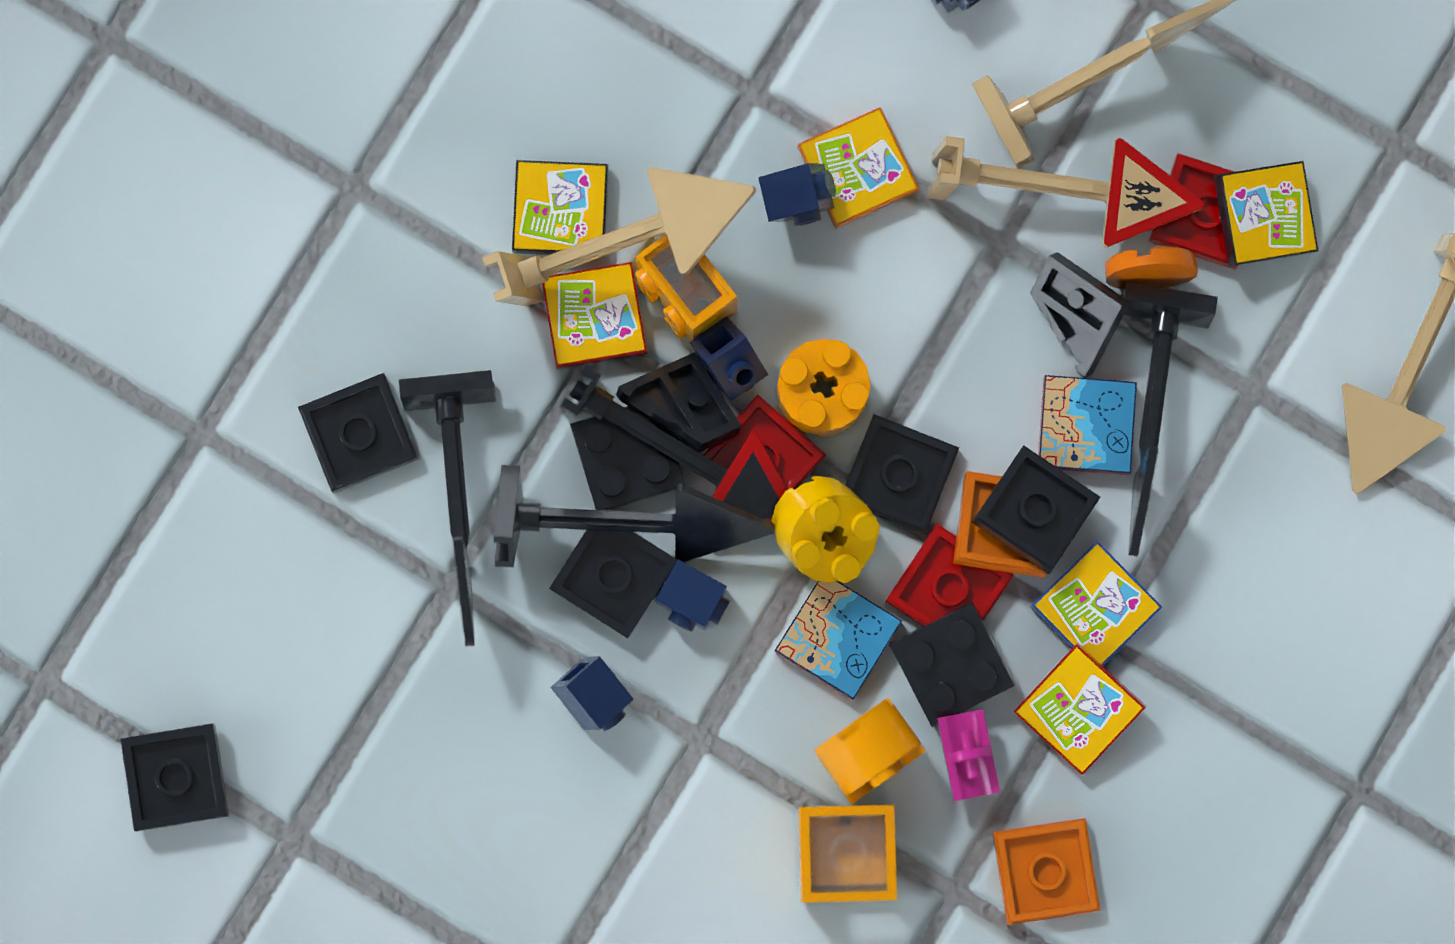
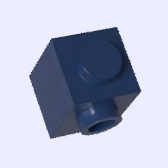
[758,163,836,226]
[689,316,769,401]
[655,560,731,632]
[550,656,634,731]

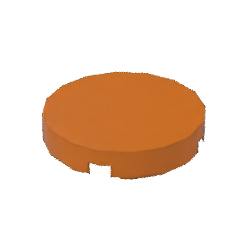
[1105,246,1198,289]

